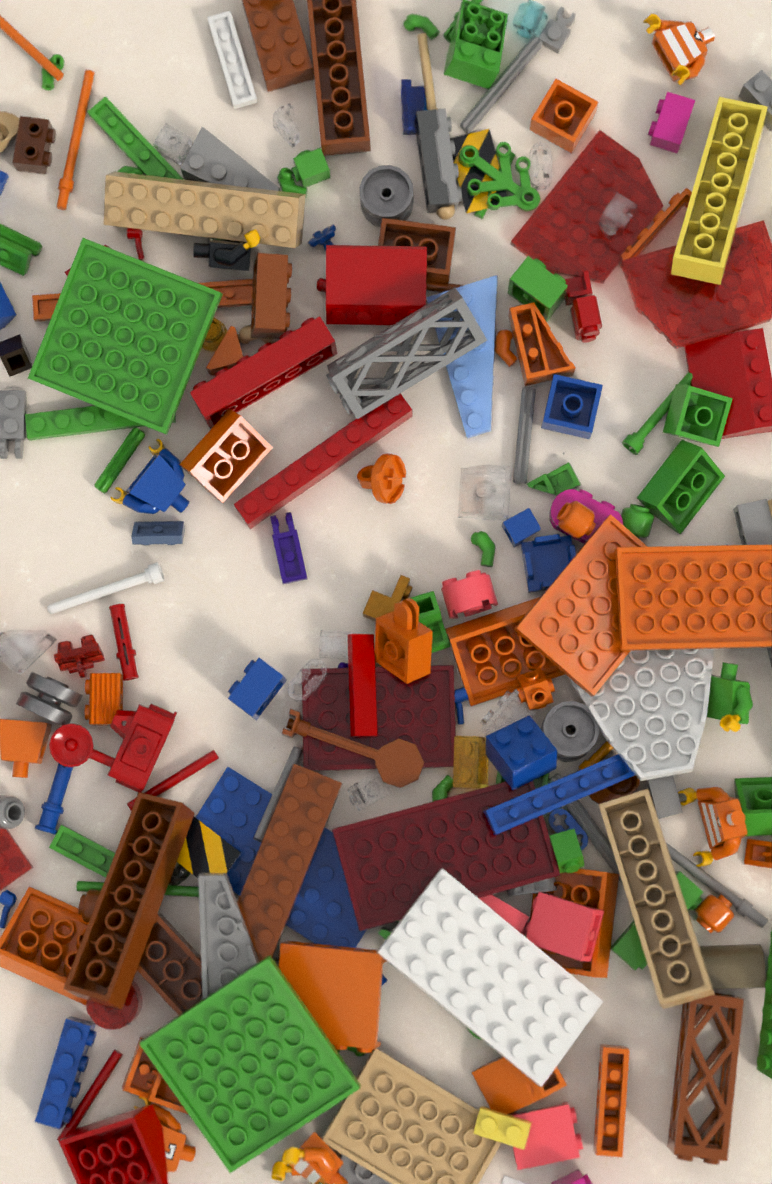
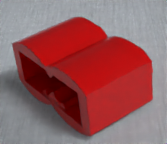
[570,295,602,343]

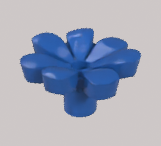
[308,224,336,250]

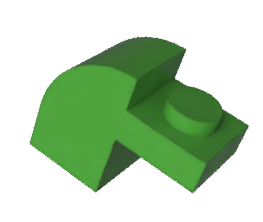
[411,591,450,653]

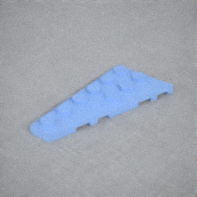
[426,275,498,438]

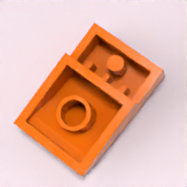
[122,1037,188,1114]

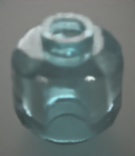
[512,0,548,39]

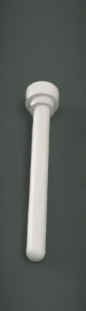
[47,562,165,614]

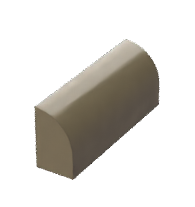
[699,944,766,989]

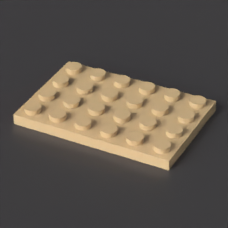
[321,1048,501,1184]

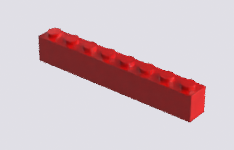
[234,393,413,529]

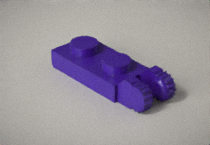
[270,512,307,585]

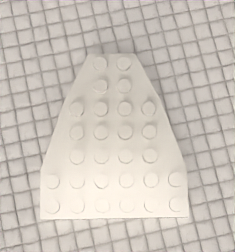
[568,649,714,781]

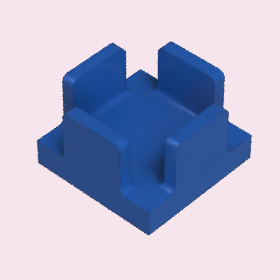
[521,534,576,593]

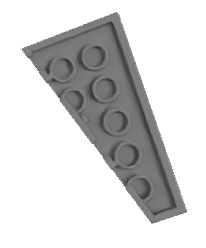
[198,873,259,999]

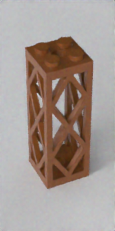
[667,993,744,1165]

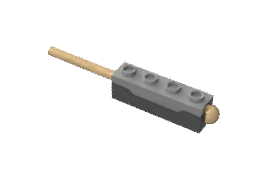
[414,33,462,220]

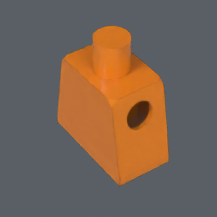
[0,719,52,778]

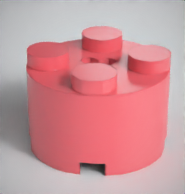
[441,570,498,619]

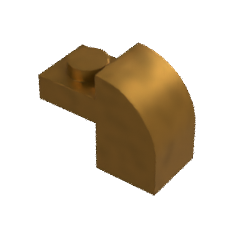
[363,575,413,622]

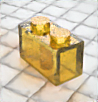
[453,736,489,789]

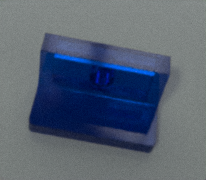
[401,79,427,135]

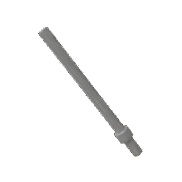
[666,843,768,928]

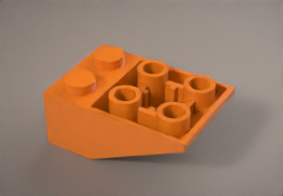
[471,1056,567,1114]

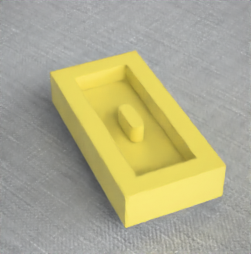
[473,1106,532,1150]

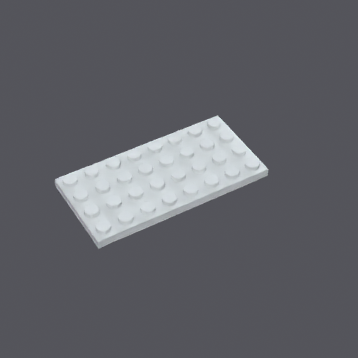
[376,869,603,1087]

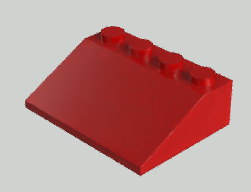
[326,245,427,325]
[684,328,772,439]
[59,1104,169,1184]

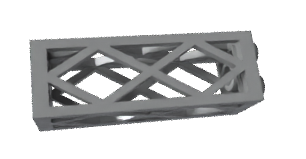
[326,288,487,419]

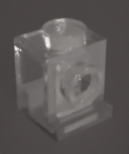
[598,192,638,235]

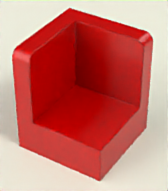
[565,270,593,306]

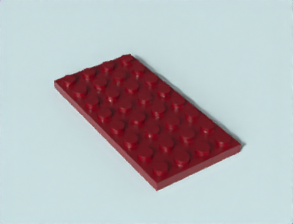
[332,781,560,931]

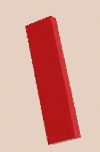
[347,634,377,737]

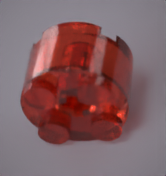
[86,980,143,1030]

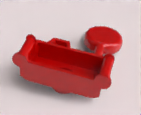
[49,704,177,795]

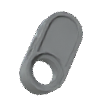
[507,877,557,896]

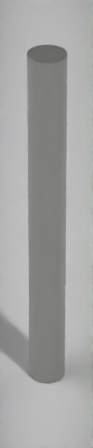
[253,746,303,842]

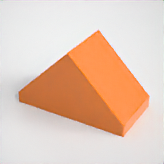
[206,326,244,376]
[744,839,772,869]

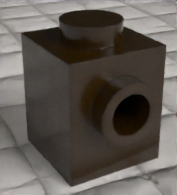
[0,334,32,377]

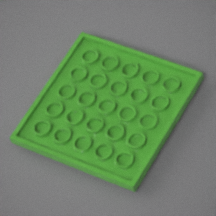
[28,238,223,435]
[139,955,361,1173]

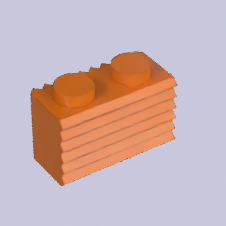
[85,673,123,726]

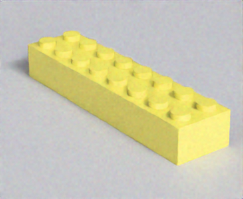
[671,97,768,285]

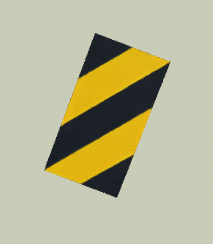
[450,129,507,214]
[177,817,241,878]

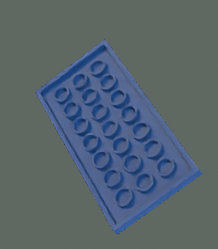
[196,767,367,948]

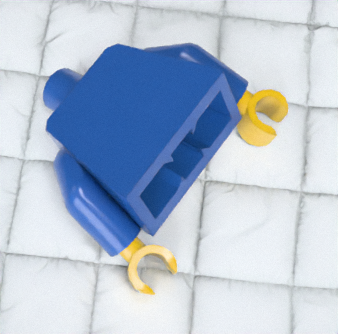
[110,439,190,514]

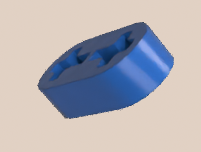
[548,809,588,850]

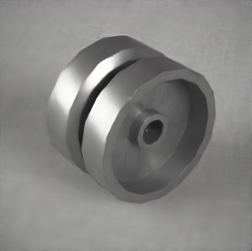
[359,165,413,227]
[16,672,83,726]
[541,701,599,762]

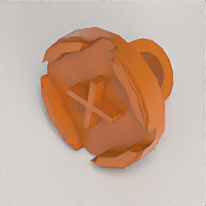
[357,453,406,504]

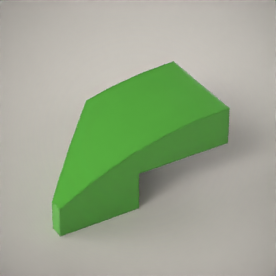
[527,462,581,496]

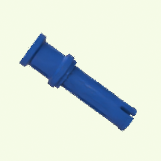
[34,764,73,835]

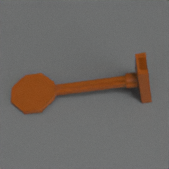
[282,709,424,788]

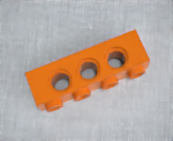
[593,1044,630,1157]

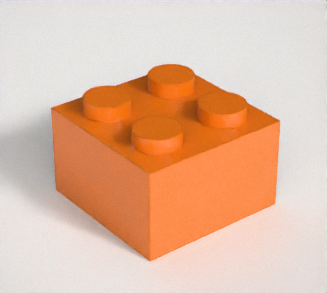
[530,79,598,153]

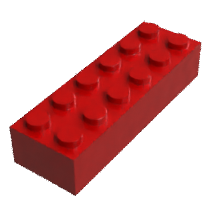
[190,316,337,429]

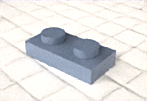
[131,521,185,546]

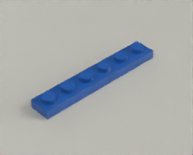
[484,754,635,836]

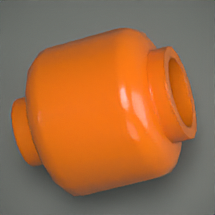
[557,501,596,539]
[695,895,734,933]

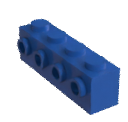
[35,1016,97,1129]

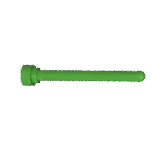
[622,372,692,455]

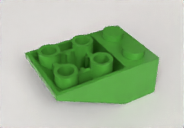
[444,0,508,89]

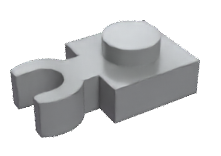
[538,7,575,53]

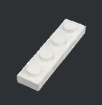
[207,11,258,109]

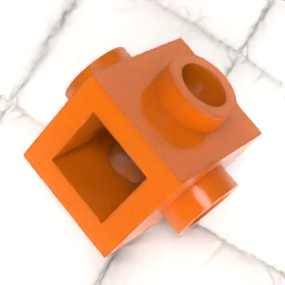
[516,668,555,710]

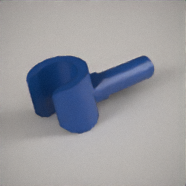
[454,687,469,724]
[0,890,17,928]

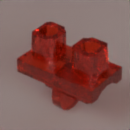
[54,634,105,678]

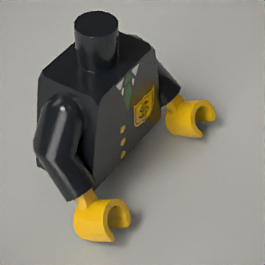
[193,229,260,271]

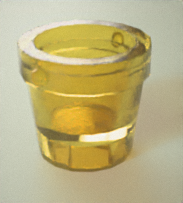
[202,317,227,352]

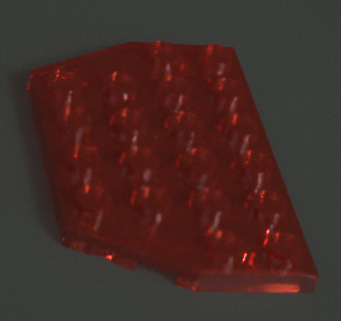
[511,130,663,283]
[621,220,772,349]

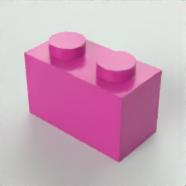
[648,91,695,154]

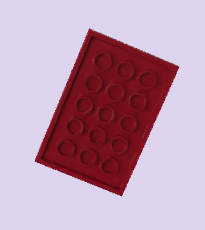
[302,665,457,771]

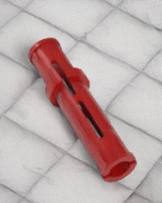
[109,604,139,681]

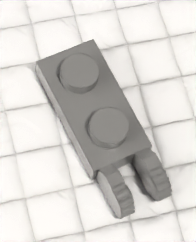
[0,390,26,459]

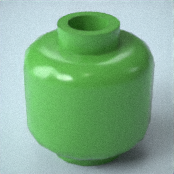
[621,504,654,539]

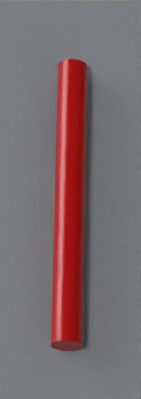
[127,750,219,811]
[57,1049,123,1141]

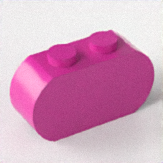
[549,489,623,544]

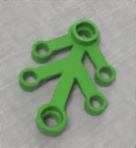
[458,142,540,211]

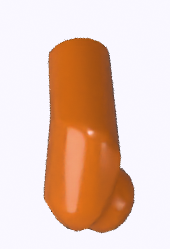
[495,329,518,367]

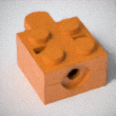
[375,598,433,684]

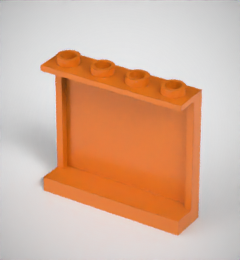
[279,941,387,1053]

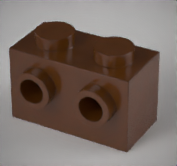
[12,116,56,175]

